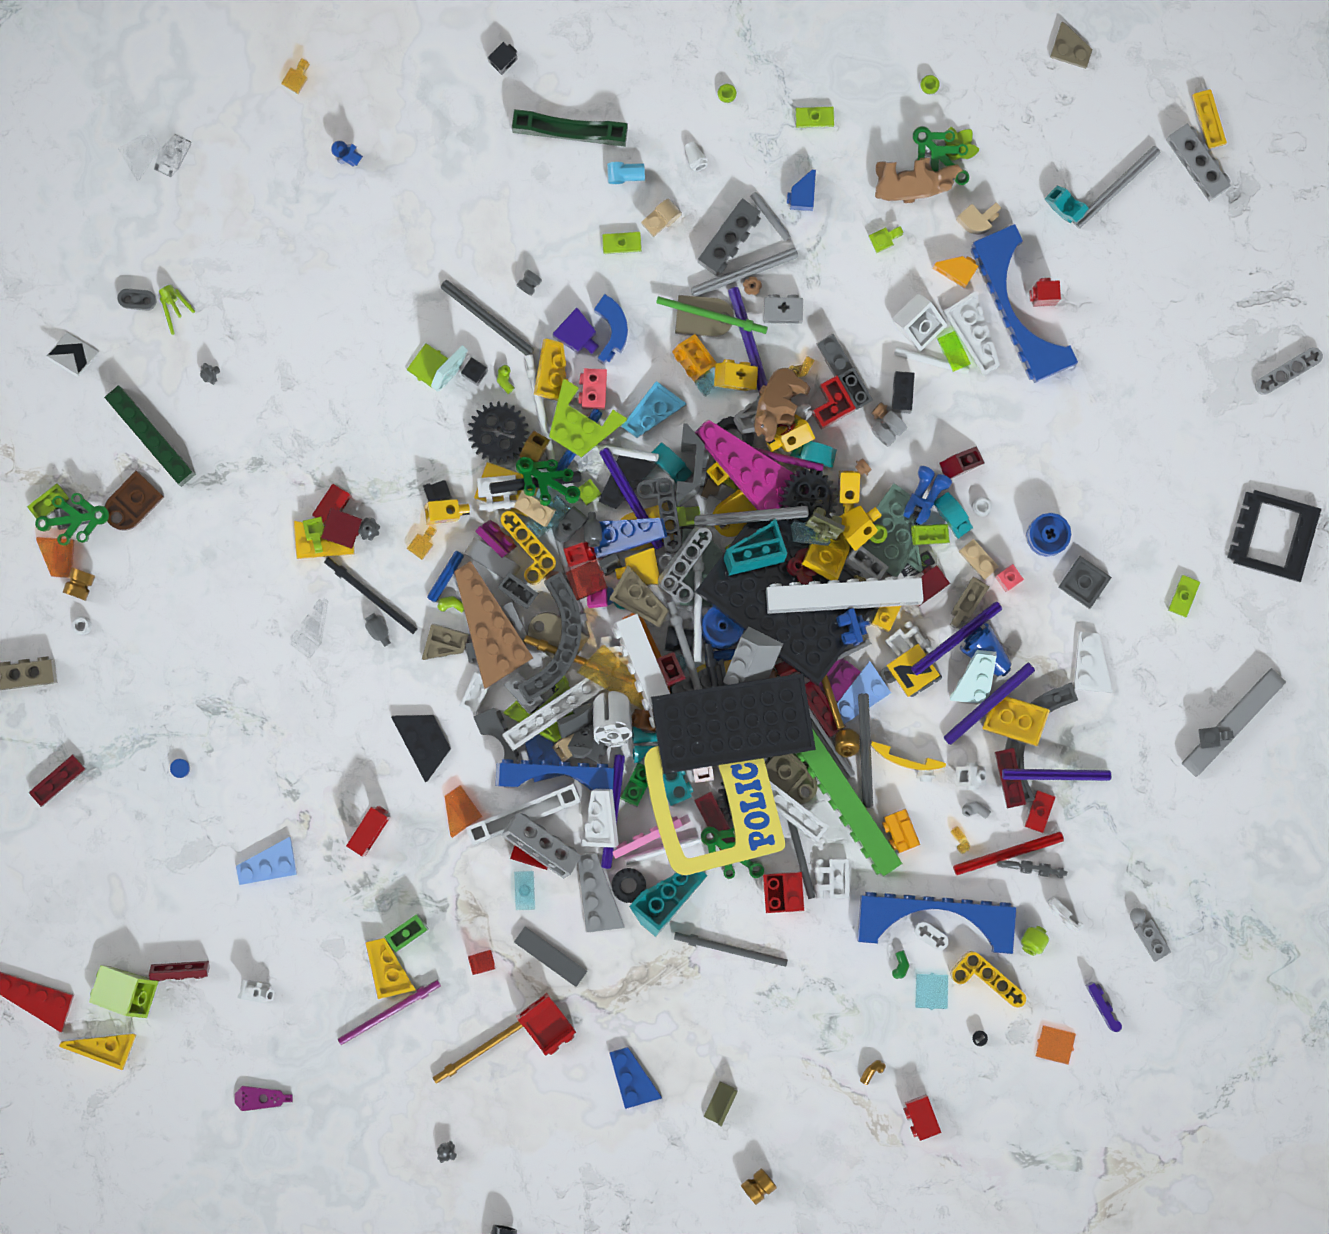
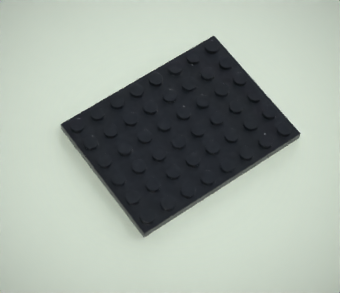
[695,519,876,686]

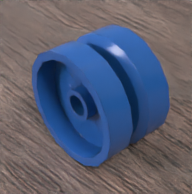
[1026,513,1072,557]
[702,607,744,650]

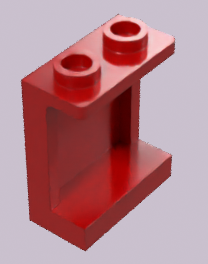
[516,993,576,1056]

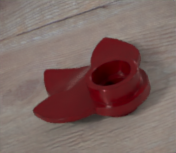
[786,548,818,585]

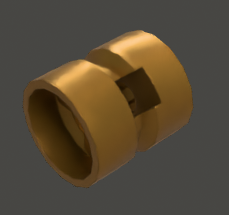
[62,567,95,601]
[740,1168,777,1205]

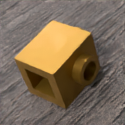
[519,431,550,462]

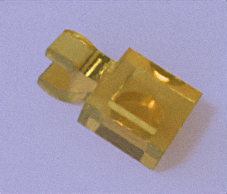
[281,58,310,94]
[407,526,437,560]

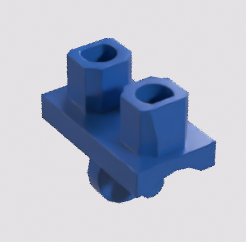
[331,141,363,167]
[836,608,870,646]

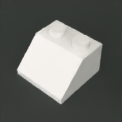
[891,293,947,352]

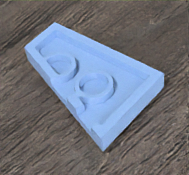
[837,661,891,724]
[236,837,297,885]

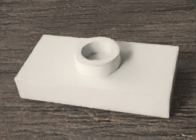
[459,671,489,714]

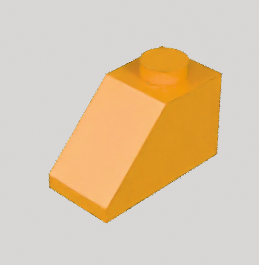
[932,256,978,289]

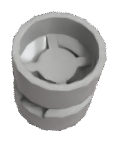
[871,411,907,447]

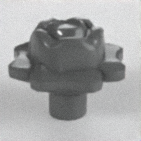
[200,363,220,385]
[358,518,380,541]
[437,1141,457,1163]

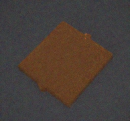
[1035,1025,1076,1065]

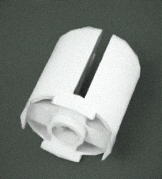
[592,691,632,747]

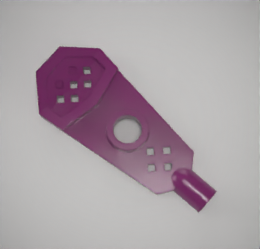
[235,1086,293,1111]

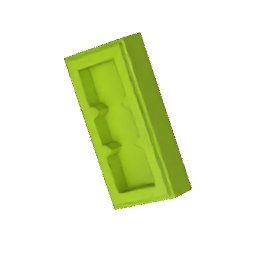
[795,107,834,128]
[602,232,642,254]
[911,524,950,545]
[1168,575,1200,618]

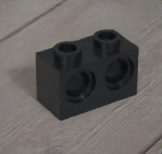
[891,371,915,414]

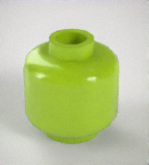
[1021,926,1049,956]

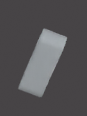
[464,537,521,579]

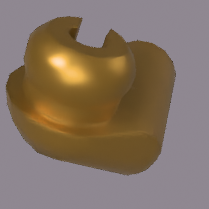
[860,1060,886,1085]

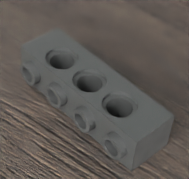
[697,198,761,276]

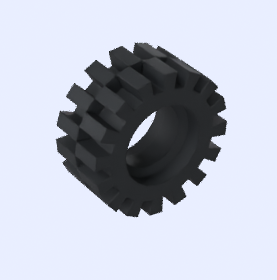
[612,868,646,903]

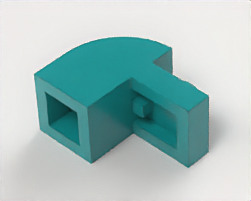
[1045,185,1089,223]
[790,441,837,468]
[651,442,693,484]
[934,492,973,539]

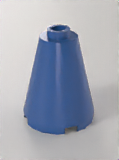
[960,623,1012,676]

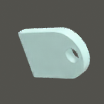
[431,345,468,392]

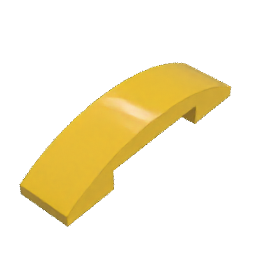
[871,741,946,770]

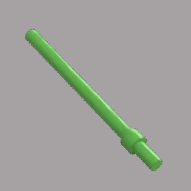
[656,296,768,334]

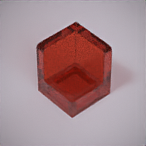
[468,950,496,975]

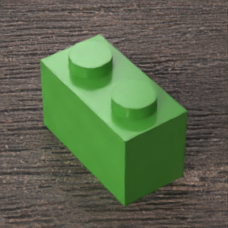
[384,914,429,952]

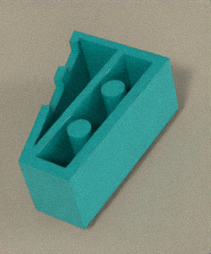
[724,519,787,575]

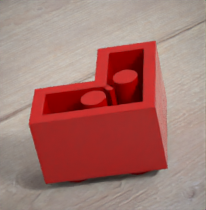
[812,375,856,430]

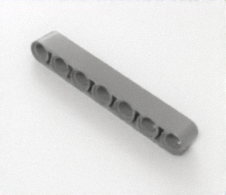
[1182,668,1286,777]

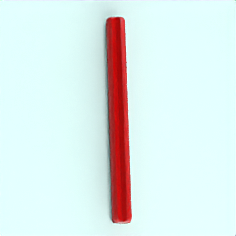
[953,832,1064,875]

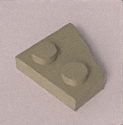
[1050,22,1093,69]
[422,623,469,660]

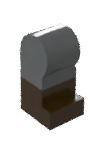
[700,478,736,502]

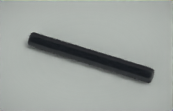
[489,471,582,494]

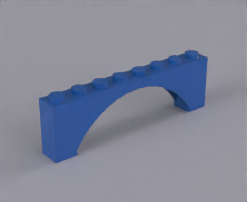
[970,224,1078,383]
[857,892,1016,954]

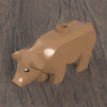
[875,157,963,203]
[754,368,811,442]

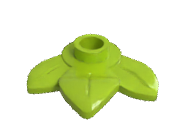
[944,127,979,161]

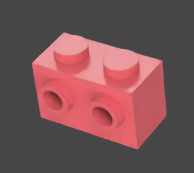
[579,368,607,410]

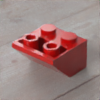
[763,872,804,913]

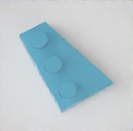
[622,381,687,438]

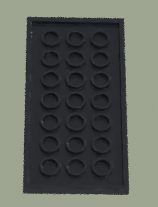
[650,673,816,774]

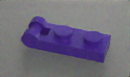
[1085,982,1122,1032]

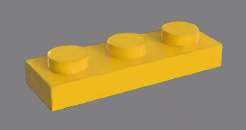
[1192,89,1227,149]

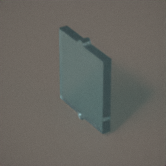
[915,972,948,1010]

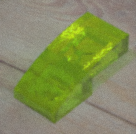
[937,331,971,372]

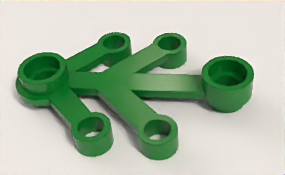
[913,126,969,185]
[516,457,581,506]
[35,493,109,546]
[701,826,764,879]

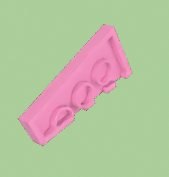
[612,814,691,859]

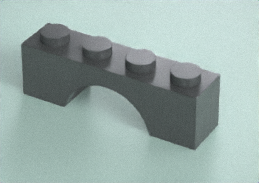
[473,708,520,788]

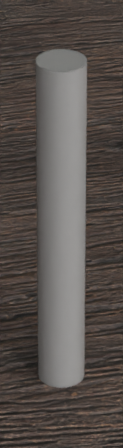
[750,192,791,241]

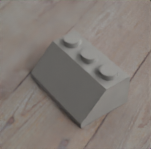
[723,627,783,685]

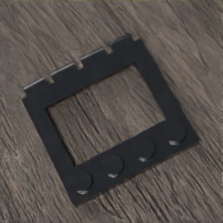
[1227,490,1322,583]

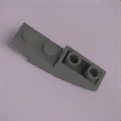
[816,334,873,410]

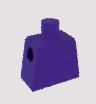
[552,307,599,354]

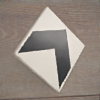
[46,332,99,377]

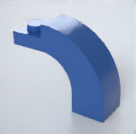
[594,294,628,364]

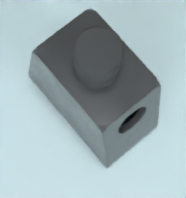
[498,572,539,609]

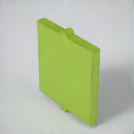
[407,343,448,388]

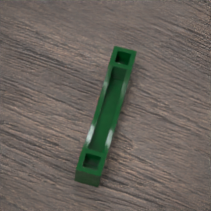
[512,109,628,147]
[104,385,196,487]

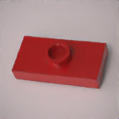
[1024,790,1056,833]

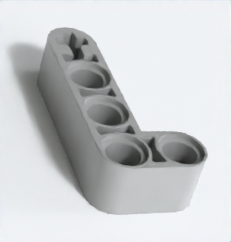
[658,526,712,603]

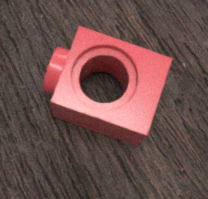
[995,564,1024,592]

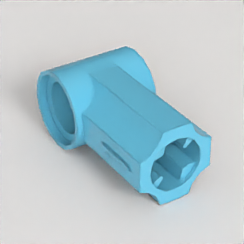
[607,162,645,184]

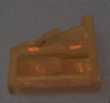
[445,785,483,838]

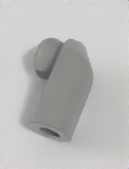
[962,801,991,819]

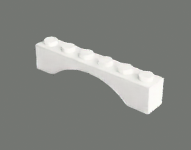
[466,784,581,845]

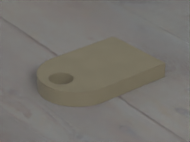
[675,295,734,337]
[528,612,590,659]
[765,754,818,805]

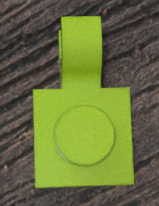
[868,226,904,254]
[303,517,324,553]

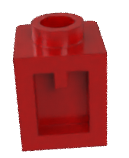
[563,542,596,567]

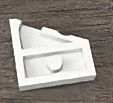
[1048,897,1085,931]

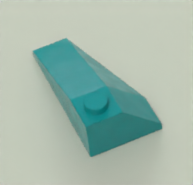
[629,871,708,937]

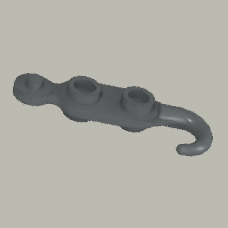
[997,860,1068,878]

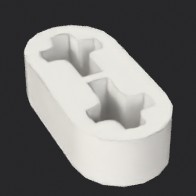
[914,922,948,950]

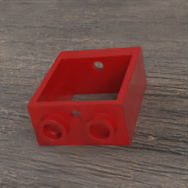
[346,806,390,857]

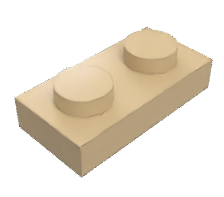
[514,490,556,527]
[959,539,999,580]

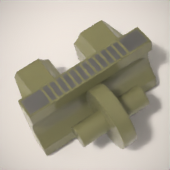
[805,507,845,541]

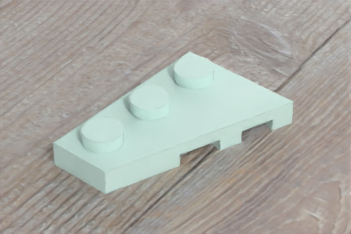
[950,650,996,704]

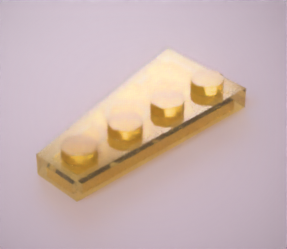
[577,645,645,710]

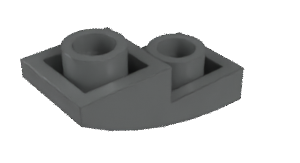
[557,703,593,738]

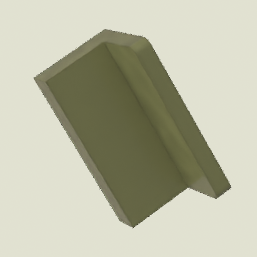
[704,1081,738,1127]

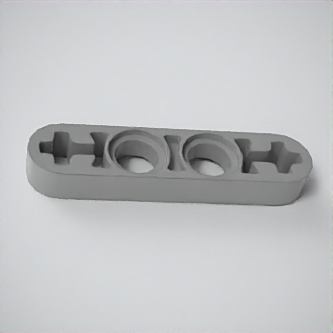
[1255,348,1323,395]

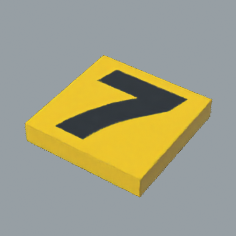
[886,644,940,697]

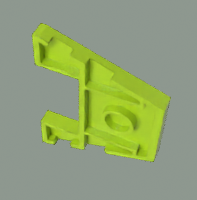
[549,379,627,458]
[503,675,580,743]

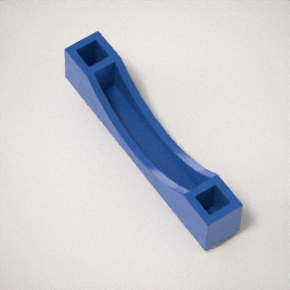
[495,759,614,791]

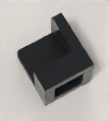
[423,480,452,502]

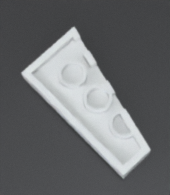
[943,291,1000,376]

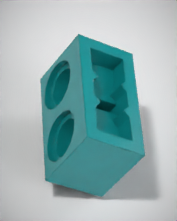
[662,771,694,806]

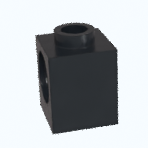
[487,42,518,75]
[461,357,488,386]

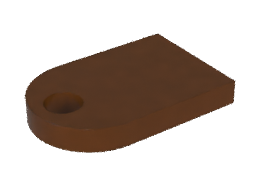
[104,470,164,531]

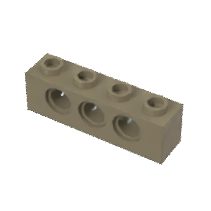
[0,656,58,690]

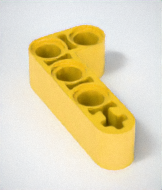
[501,511,556,585]
[950,951,1026,1008]

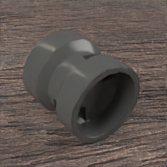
[516,269,542,296]

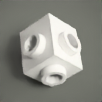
[956,763,986,790]

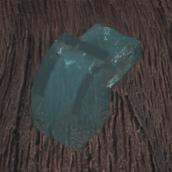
[525,495,571,539]

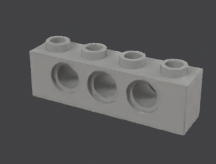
[1166,123,1231,202]
[501,813,581,879]

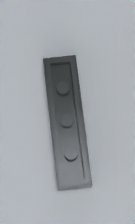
[514,926,588,987]

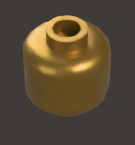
[835,728,860,757]

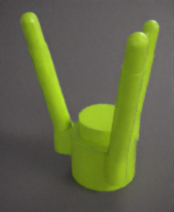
[159,285,195,335]

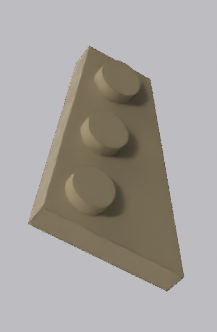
[610,566,669,627]

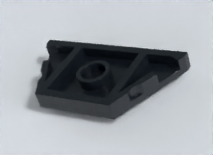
[391,715,451,782]

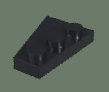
[599,455,657,510]

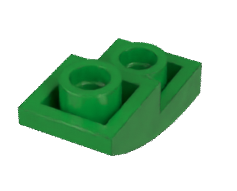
[620,763,648,807]

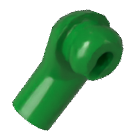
[892,950,909,979]

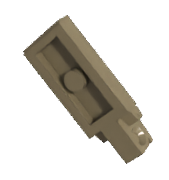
[950,576,990,628]

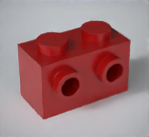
[1029,278,1061,307]
[903,1094,942,1141]

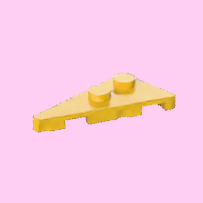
[59,1034,137,1070]

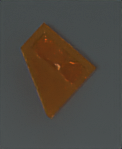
[36,537,75,578]

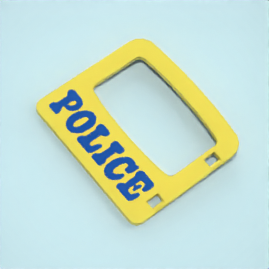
[644,746,785,875]

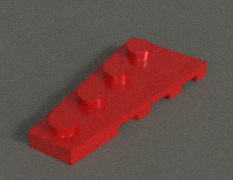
[0,972,74,1032]

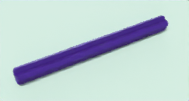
[728,287,768,394]
[599,447,664,550]
[911,602,1002,675]
[943,662,1035,745]
[601,754,625,869]
[1002,769,1112,781]

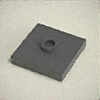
[1058,556,1112,609]

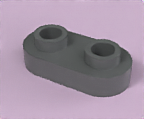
[117,289,157,310]

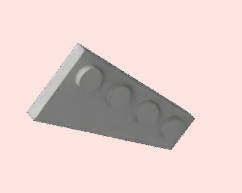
[578,853,625,932]

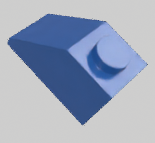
[787,169,816,211]

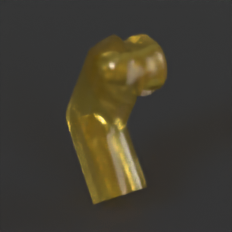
[788,356,815,378]
[950,826,970,854]

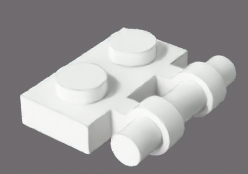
[477,475,517,512]
[885,621,934,657]
[814,859,849,898]

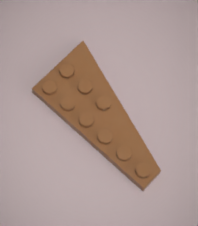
[454,561,533,689]

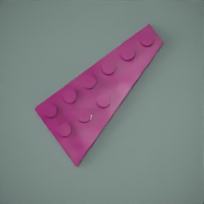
[695,420,796,510]

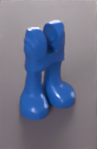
[903,466,952,525]

